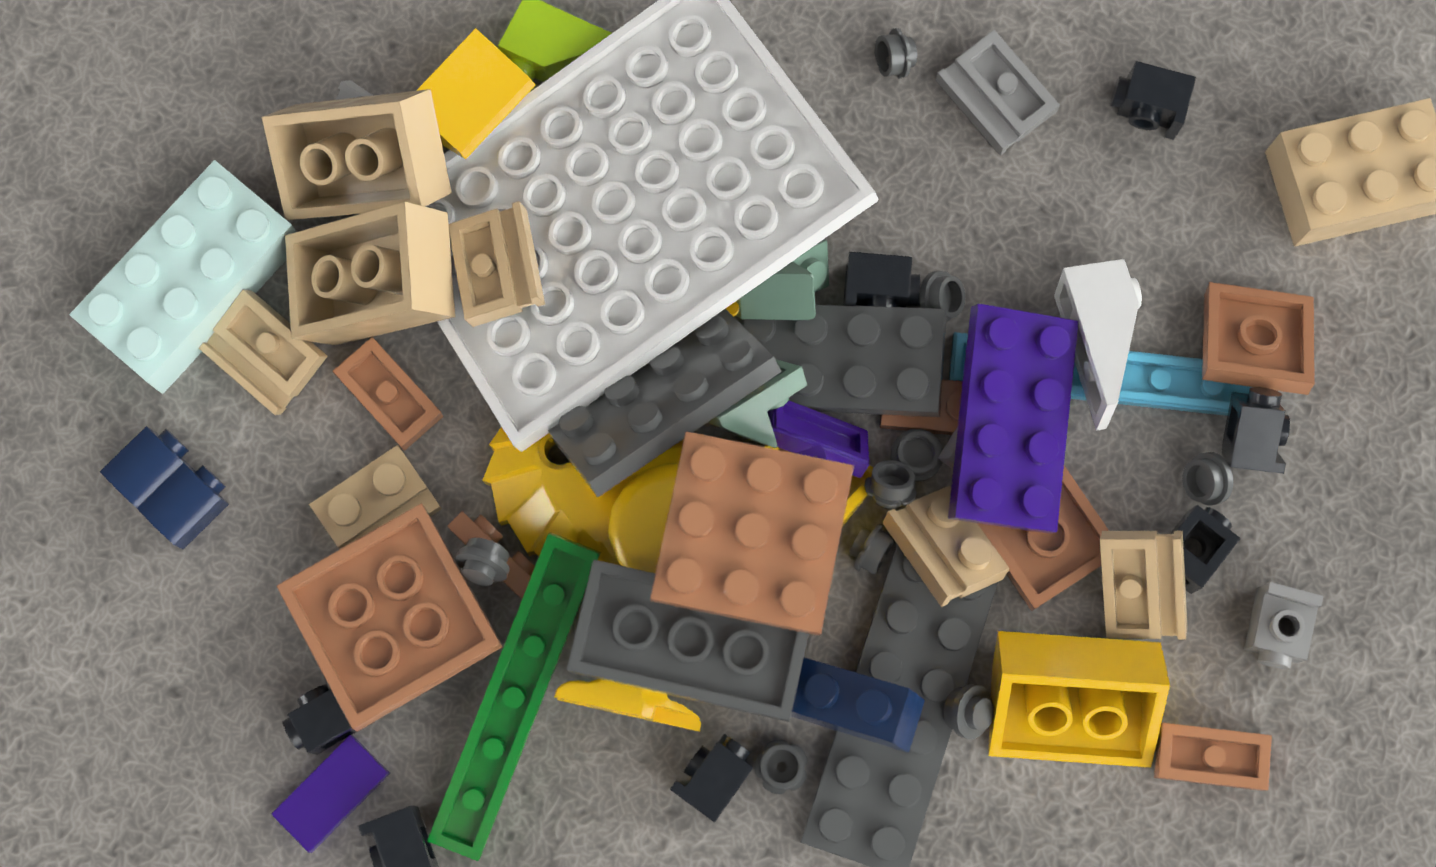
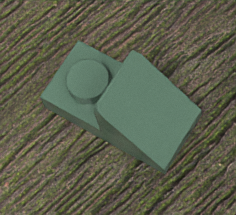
[736,239,829,320]
[707,359,807,448]

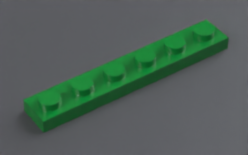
[427,532,601,861]

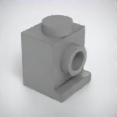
[1244,582,1323,670]

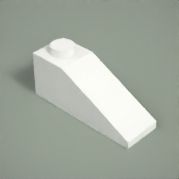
[1054,259,1142,431]

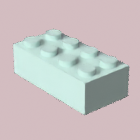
[69,160,297,394]

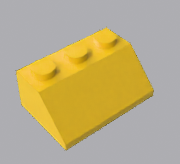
[988,631,1170,768]

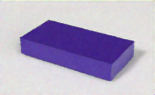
[767,400,869,478]
[271,735,390,853]

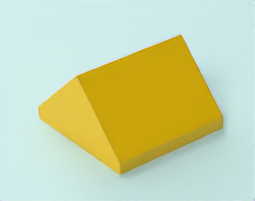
[416,28,535,159]

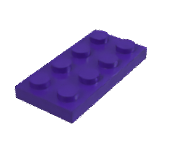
[948,303,1079,533]

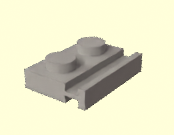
[936,30,1060,156]

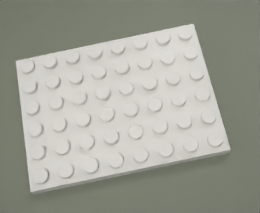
[426,0,879,452]

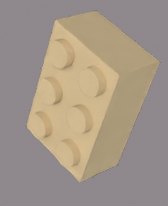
[262,89,452,220]
[1265,98,1436,247]
[285,202,455,345]

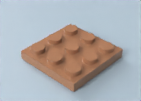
[650,432,854,636]
[276,503,503,731]

